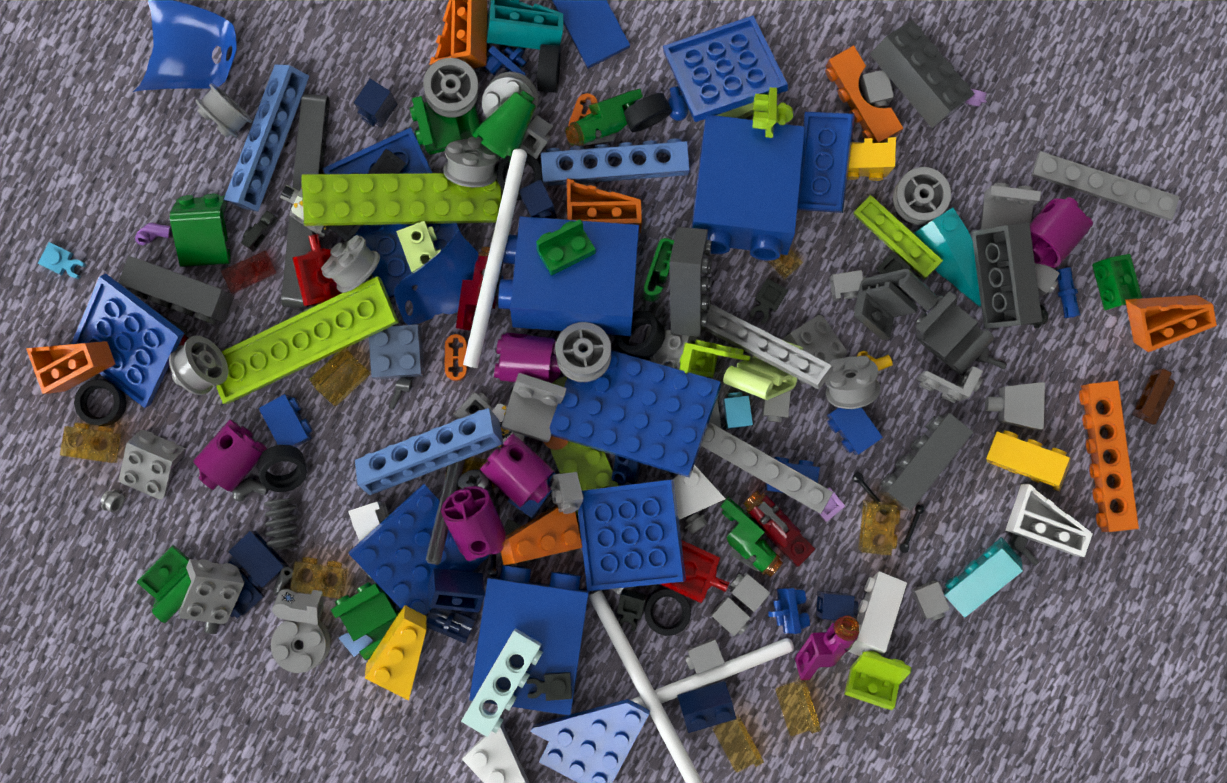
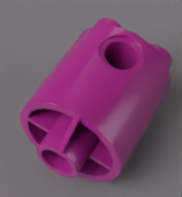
[1030,197,1093,268]
[494,332,561,383]
[193,419,268,492]
[480,433,554,508]
[441,486,506,561]

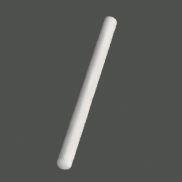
[463,149,527,368]
[589,590,703,783]
[631,638,794,708]

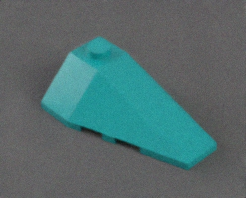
[913,208,981,307]

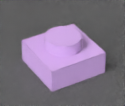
[817,487,845,522]

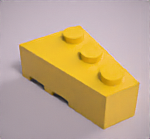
[847,137,896,181]
[986,430,1070,492]
[365,605,426,701]

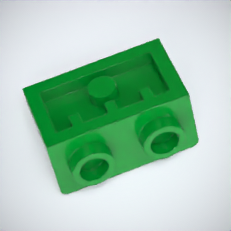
[536,219,596,276]
[1092,254,1142,310]

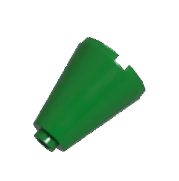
[472,90,536,162]

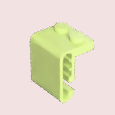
[723,340,803,400]

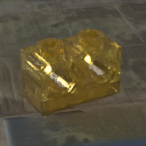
[60,422,121,463]
[858,500,900,556]
[290,557,348,599]

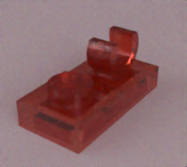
[221,250,277,294]

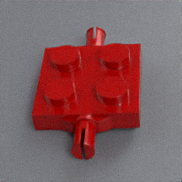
[292,234,342,306]
[661,540,729,603]

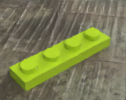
[853,195,943,280]

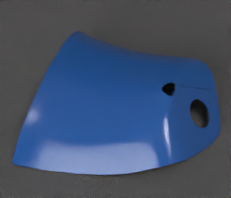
[133,0,237,92]
[394,228,503,325]

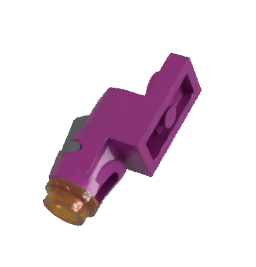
[794,616,859,680]

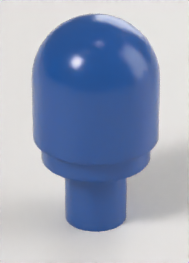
[668,87,688,121]

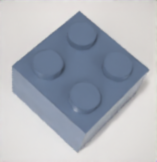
[369,324,425,380]

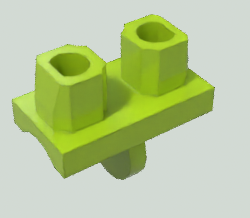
[752,87,793,138]

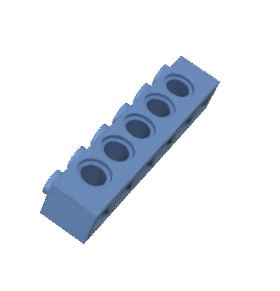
[224,64,309,212]
[541,139,689,186]
[355,408,503,495]

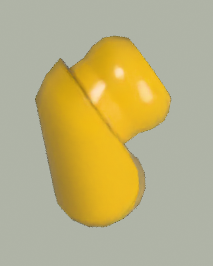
[857,351,893,371]

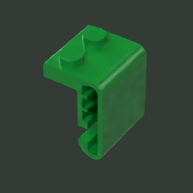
[410,96,483,155]
[170,193,231,267]
[643,238,674,302]
[137,545,191,623]
[331,582,399,661]

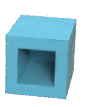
[723,392,753,429]

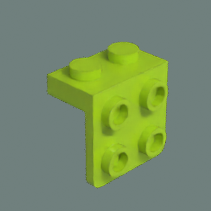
[679,340,751,378]
[844,651,912,711]

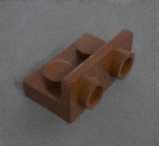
[1132,369,1175,425]

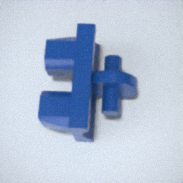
[484,46,527,76]
[768,588,810,634]

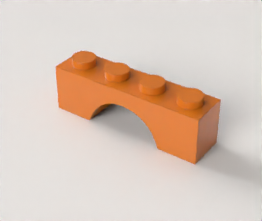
[825,45,903,143]

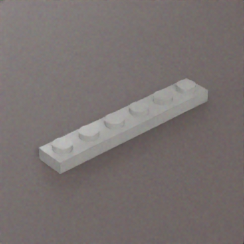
[1031,151,1180,221]
[702,304,833,389]
[701,422,833,514]

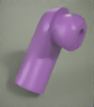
[135,223,172,245]

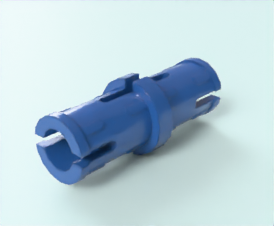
[1056,267,1081,318]

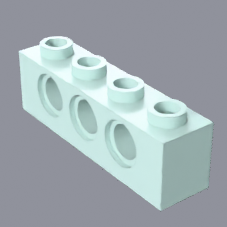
[461,628,543,737]

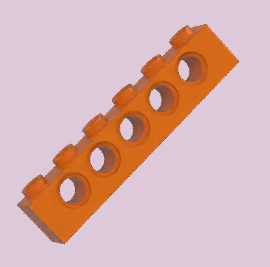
[1079,381,1139,532]

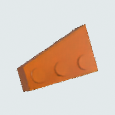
[429,0,487,69]
[567,178,642,233]
[1125,295,1217,352]
[26,341,115,394]
[501,504,582,565]

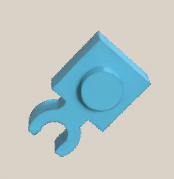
[38,242,86,279]

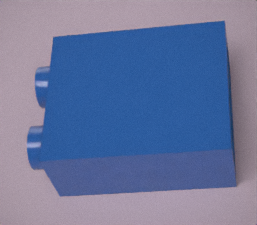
[691,115,805,261]
[498,216,639,336]
[469,565,589,715]

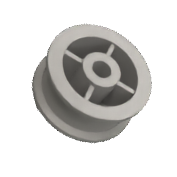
[423,58,478,118]
[482,72,539,119]
[195,83,253,138]
[443,137,499,187]
[893,167,951,225]
[321,235,380,293]
[555,322,611,382]
[169,336,228,395]
[824,356,880,409]
[271,620,331,673]

